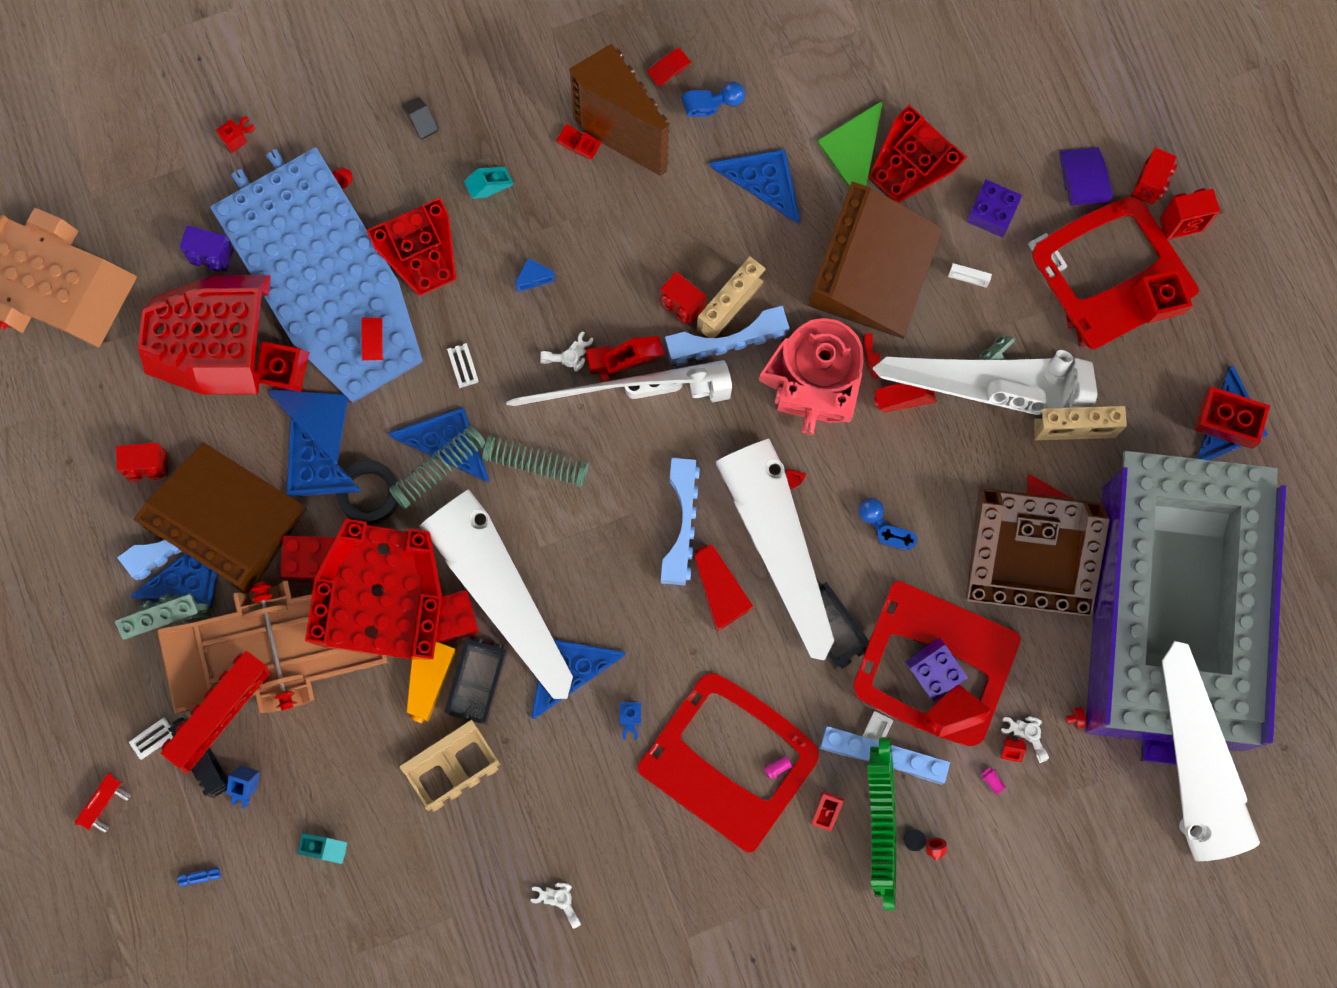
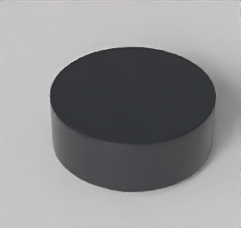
[904,830,926,852]

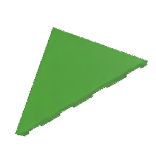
[817,102,883,187]

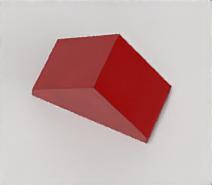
[811,792,844,832]

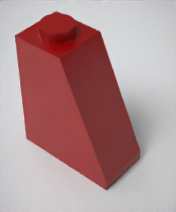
[601,336,666,374]
[874,383,937,413]
[923,684,991,737]

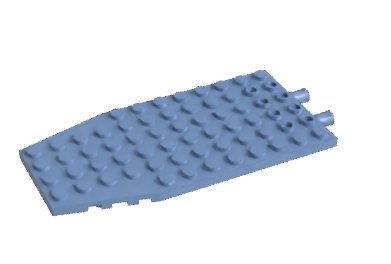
[210,147,423,403]

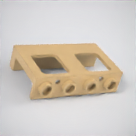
[696,256,766,338]
[1033,406,1127,440]
[399,720,500,812]

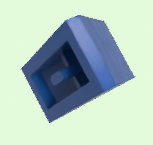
[515,258,556,292]

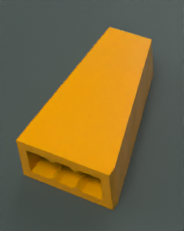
[407,642,457,724]

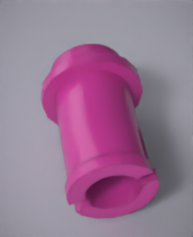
[763,756,792,779]
[981,767,1006,795]

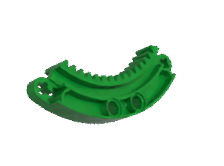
[867,737,897,910]

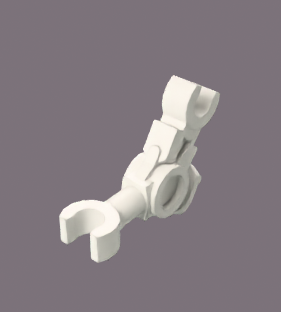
[540,332,593,371]
[1000,717,1049,763]
[531,883,581,929]

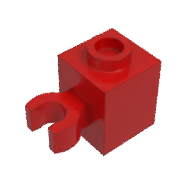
[215,116,255,154]
[586,345,611,382]

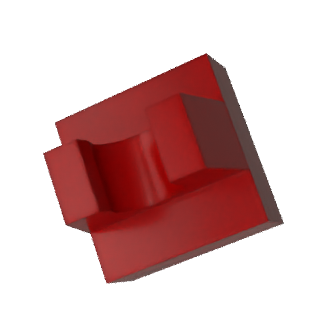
[1000,735,1027,763]

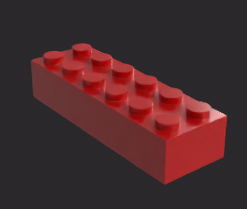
[160,650,271,775]

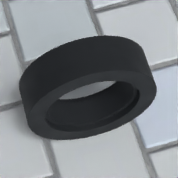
[336,460,400,525]

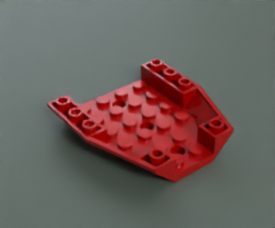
[138,275,271,395]
[305,519,442,660]

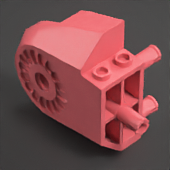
[759,318,864,435]

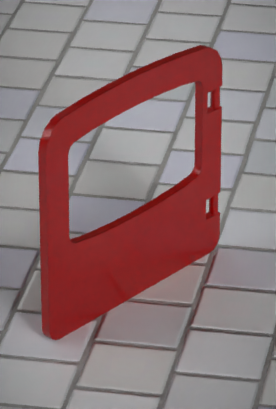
[1032,197,1199,350]
[853,581,1021,747]
[638,674,819,853]

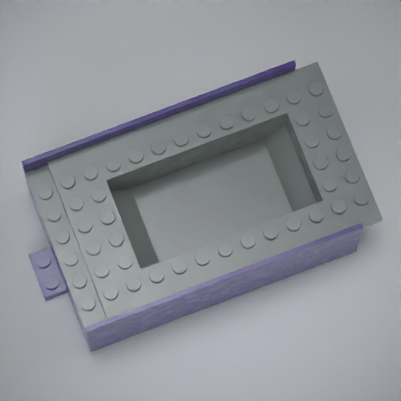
[1085,451,1286,765]

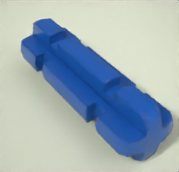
[177,867,221,887]

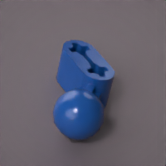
[681,81,746,117]
[858,498,917,551]

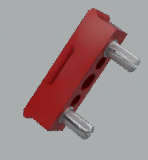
[75,773,131,833]

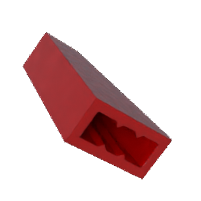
[694,544,753,632]

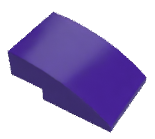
[1059,147,1113,206]

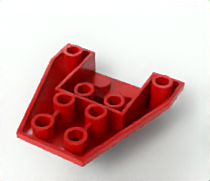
[869,104,968,203]
[366,197,456,296]

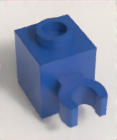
[620,702,641,740]
[226,765,260,809]

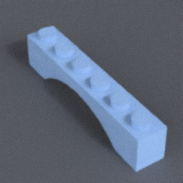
[665,306,789,366]
[661,458,700,585]
[117,540,181,580]
[819,726,950,785]

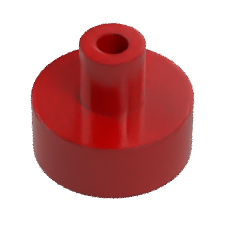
[332,167,353,189]
[1066,707,1086,729]
[925,837,947,860]

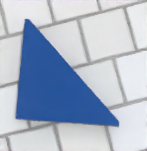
[710,149,800,223]
[1197,365,1268,460]
[269,390,349,465]
[389,407,489,482]
[287,418,361,497]
[131,554,218,608]
[531,640,625,719]

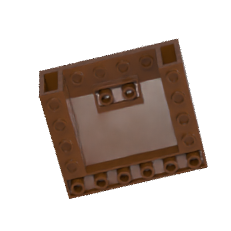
[569,43,670,176]
[808,181,942,339]
[133,442,307,593]
[966,488,1110,617]

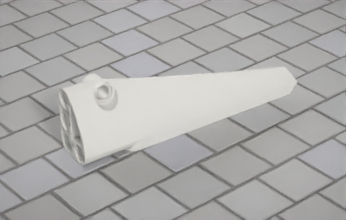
[873,350,1097,415]
[506,360,732,406]
[716,439,834,661]
[419,489,573,699]
[1162,641,1260,861]

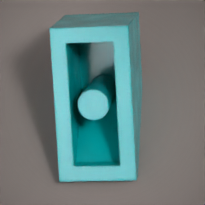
[464,167,514,199]
[297,833,347,864]

